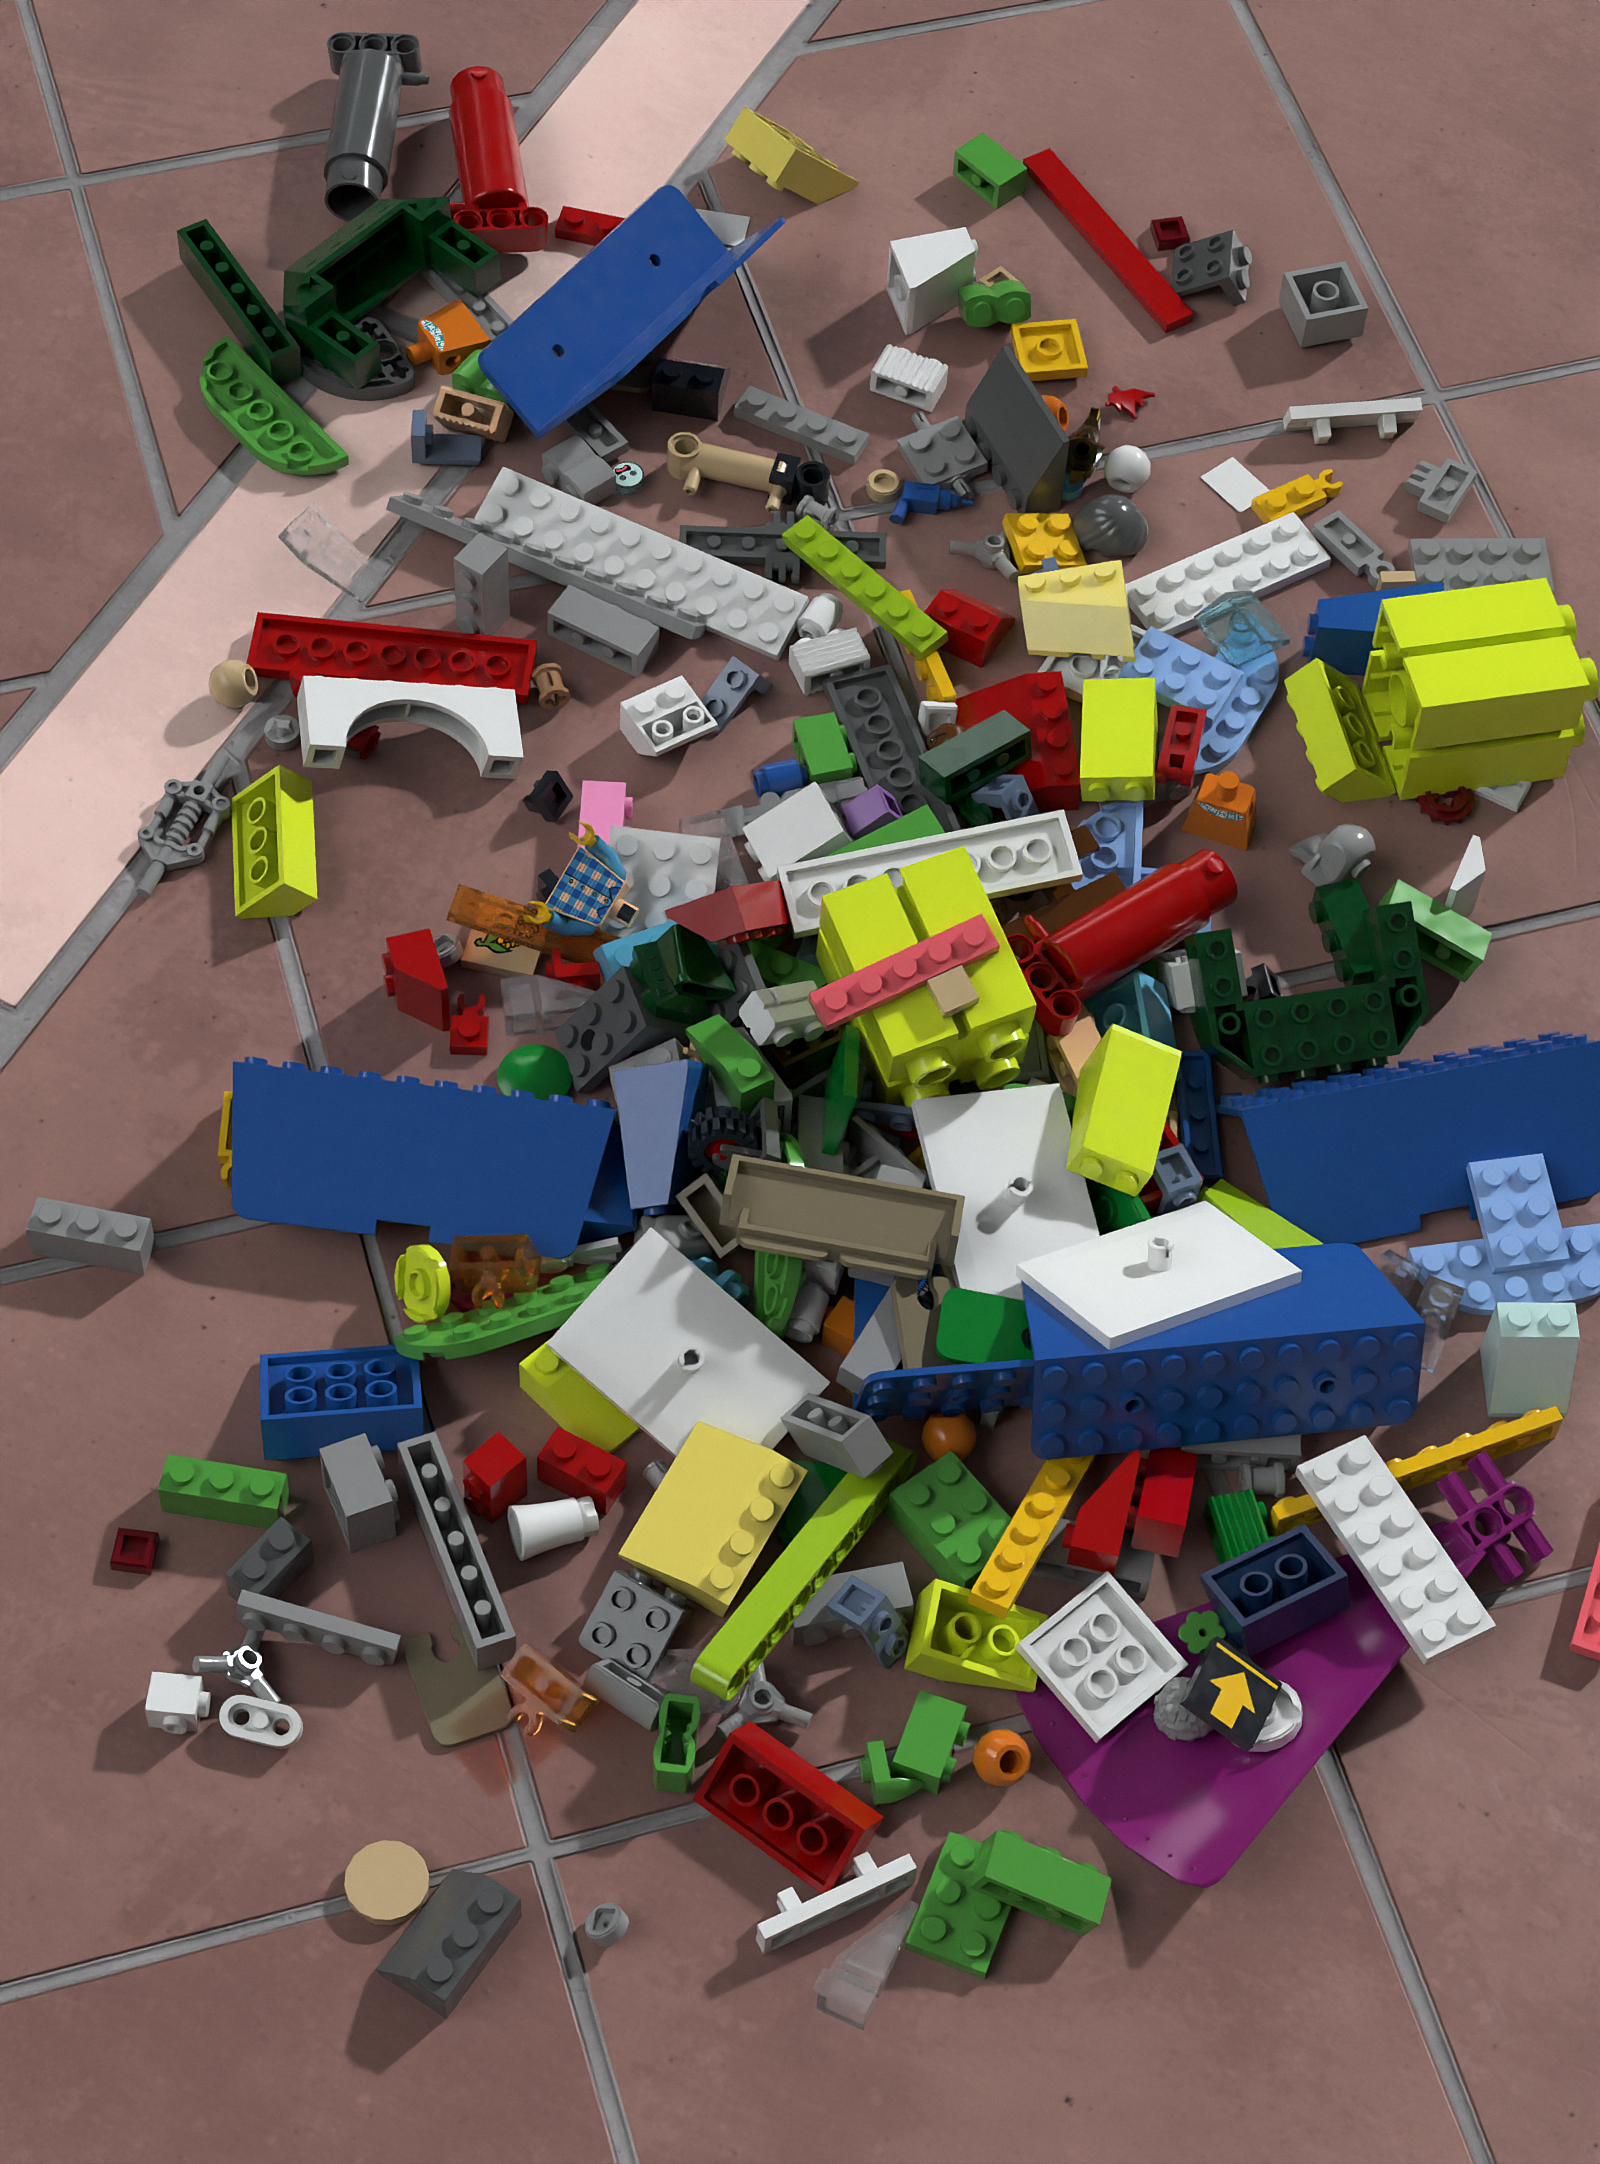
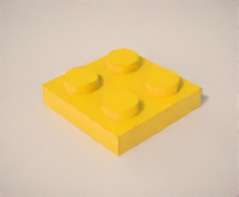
[1010,319,1088,381]
[1002,513,1087,574]

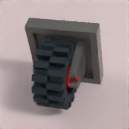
[687,1097,783,1176]

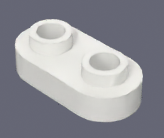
[219,1695,303,1749]

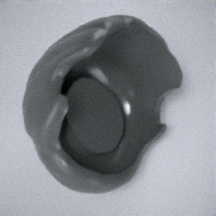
[1073,494,1149,557]

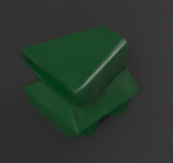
[630,924,737,1025]

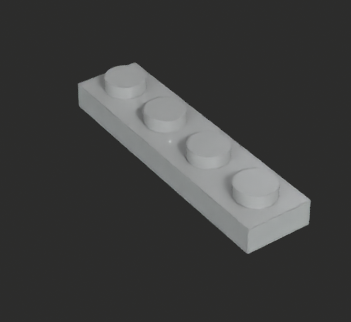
[734,385,869,465]
[235,1589,401,1666]

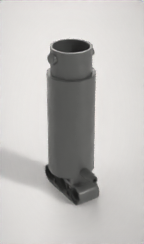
[324,32,429,221]

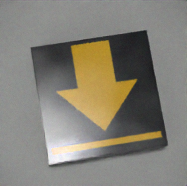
[1180,1636,1283,1752]

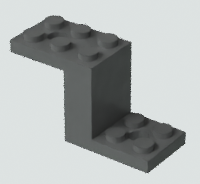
[554,942,766,1094]

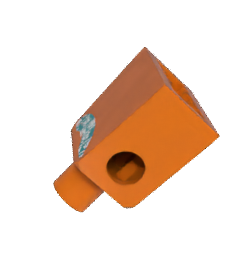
[406,299,490,375]
[1181,771,1257,851]

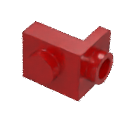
[545,948,600,998]

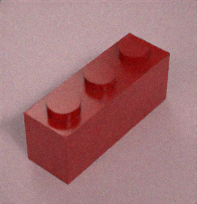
[1126,1448,1198,1558]

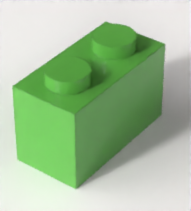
[953,133,1027,209]
[792,712,857,786]
[890,1690,971,1795]

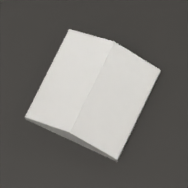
[1445,835,1486,918]

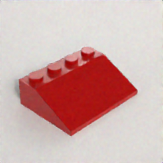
[956,671,1081,815]

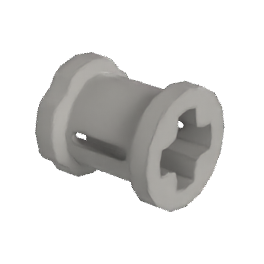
[795,495,839,531]
[1239,1462,1285,1498]

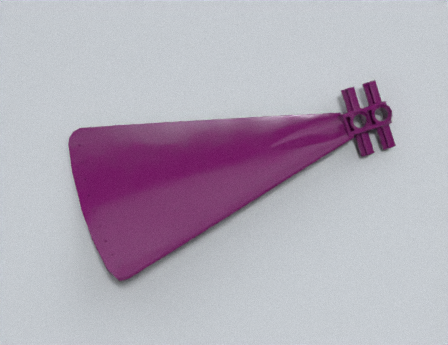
[1016,1450,1554,1888]

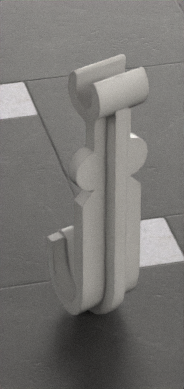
[719,777,868,839]

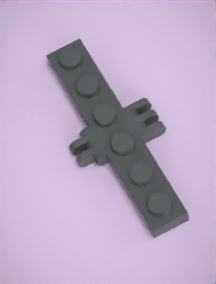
[679,511,887,584]

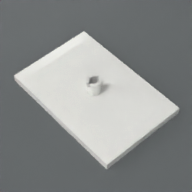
[911,1083,1100,1300]
[1016,1200,1302,1350]
[546,1227,830,1458]

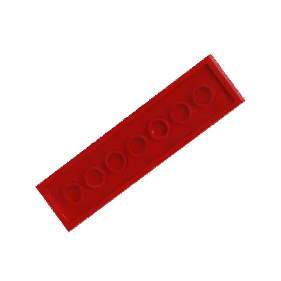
[246,612,537,704]

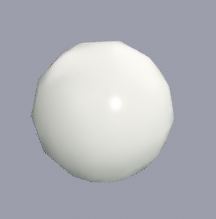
[1104,445,1151,493]

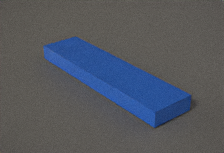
[1175,1051,1224,1185]

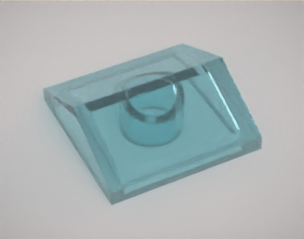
[1193,590,1291,668]

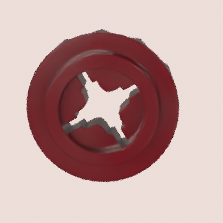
[1416,786,1474,825]

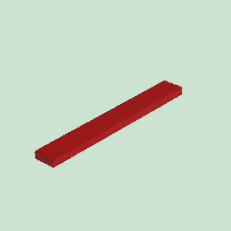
[1023,148,1194,333]

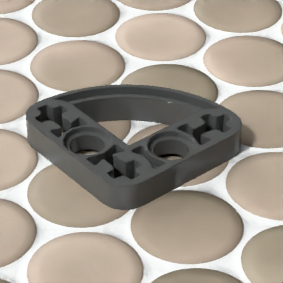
[300,317,415,401]

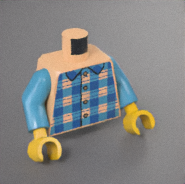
[523,821,639,937]

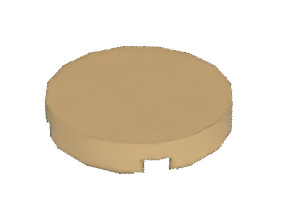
[344,1840,430,1926]

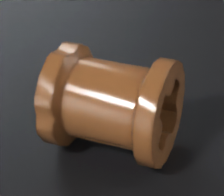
[531,663,571,710]

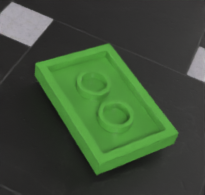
[904,1831,1012,1979]

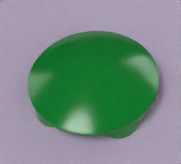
[497,1044,573,1100]

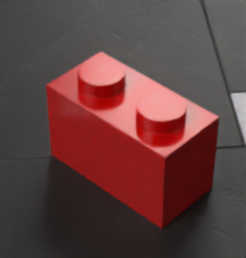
[537,1426,627,1515]
[463,1431,527,1524]

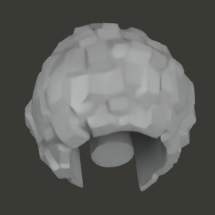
[1153,1677,1213,1742]

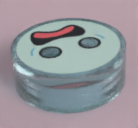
[612,461,644,495]

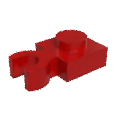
[449,994,489,1056]

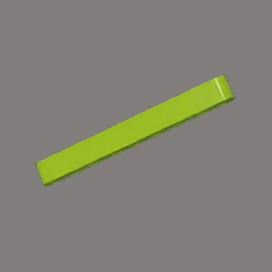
[690,1436,917,1701]

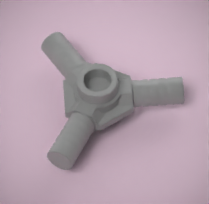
[949,530,1020,583]
[192,1629,281,1703]
[716,1662,813,1740]

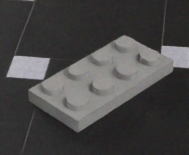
[1408,538,1554,594]

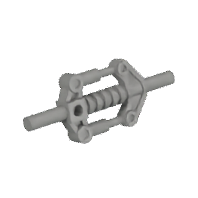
[137,751,232,898]

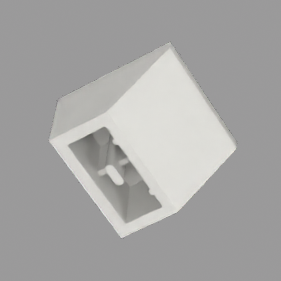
[620,675,718,757]

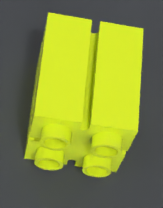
[1361,578,1599,800]
[816,846,1037,1107]

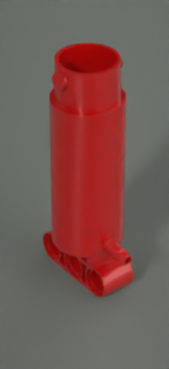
[449,66,548,253]
[1007,849,1238,1037]

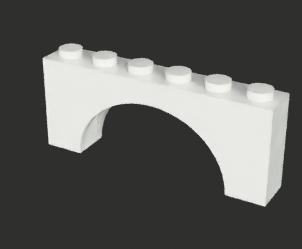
[297,676,524,779]

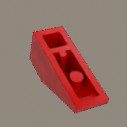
[1062,1449,1142,1575]

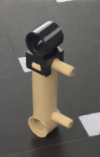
[667,432,830,515]

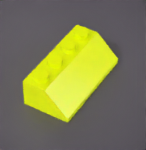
[1284,658,1396,803]
[231,765,318,919]

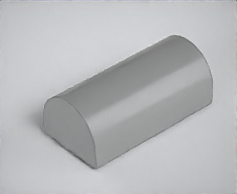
[583,1658,666,1732]

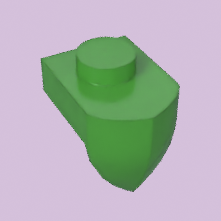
[859,1740,923,1805]

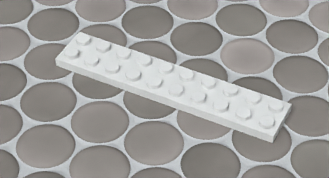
[474,467,809,661]

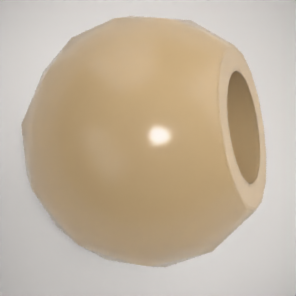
[208,660,258,709]

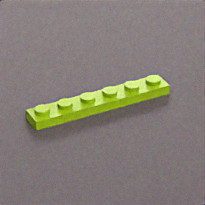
[782,515,948,661]

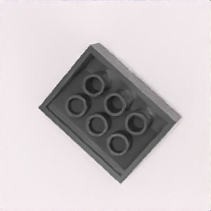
[962,346,1070,513]

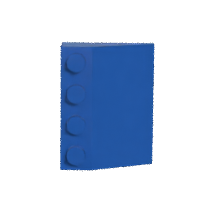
[260,1345,424,1461]

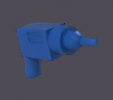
[889,481,974,524]

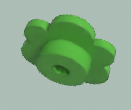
[1178,1610,1226,1654]

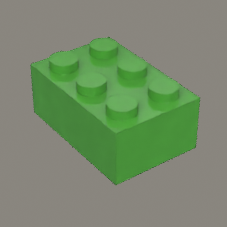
[886,1451,1012,1590]

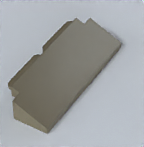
[719,1154,965,1280]

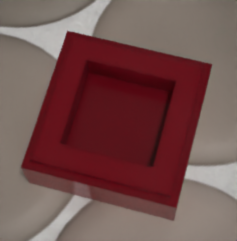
[1150,216,1190,251]
[110,1527,160,1575]

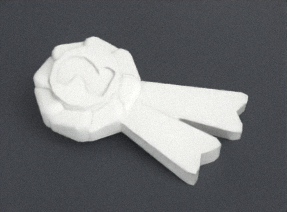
[528,1237,622,1274]

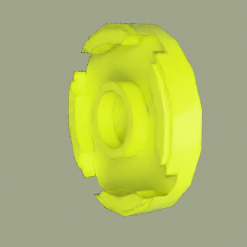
[394,1244,451,1323]

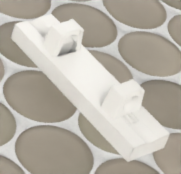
[1283,397,1423,444]
[756,1852,917,1955]

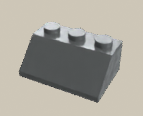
[376,1869,522,2019]

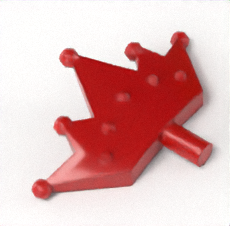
[1105,386,1155,419]

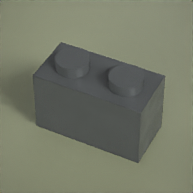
[225,1517,314,1602]

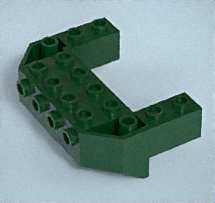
[283,197,501,390]
[1184,901,1429,1084]

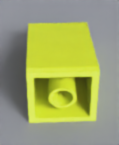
[1080,678,1158,802]
[1066,1024,1182,1197]

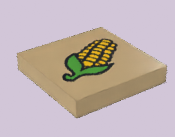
[461,901,549,982]

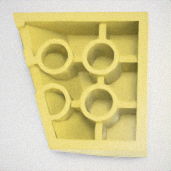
[724,107,859,204]
[1018,560,1136,662]

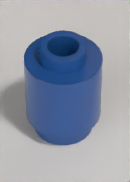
[752,758,808,798]

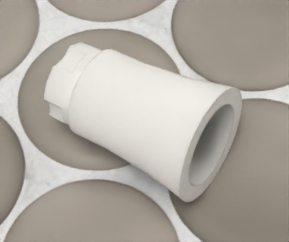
[508,1496,599,1561]

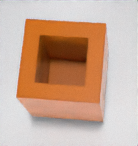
[821,1296,854,1357]

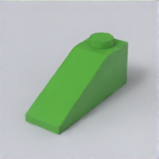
[685,1014,775,1114]

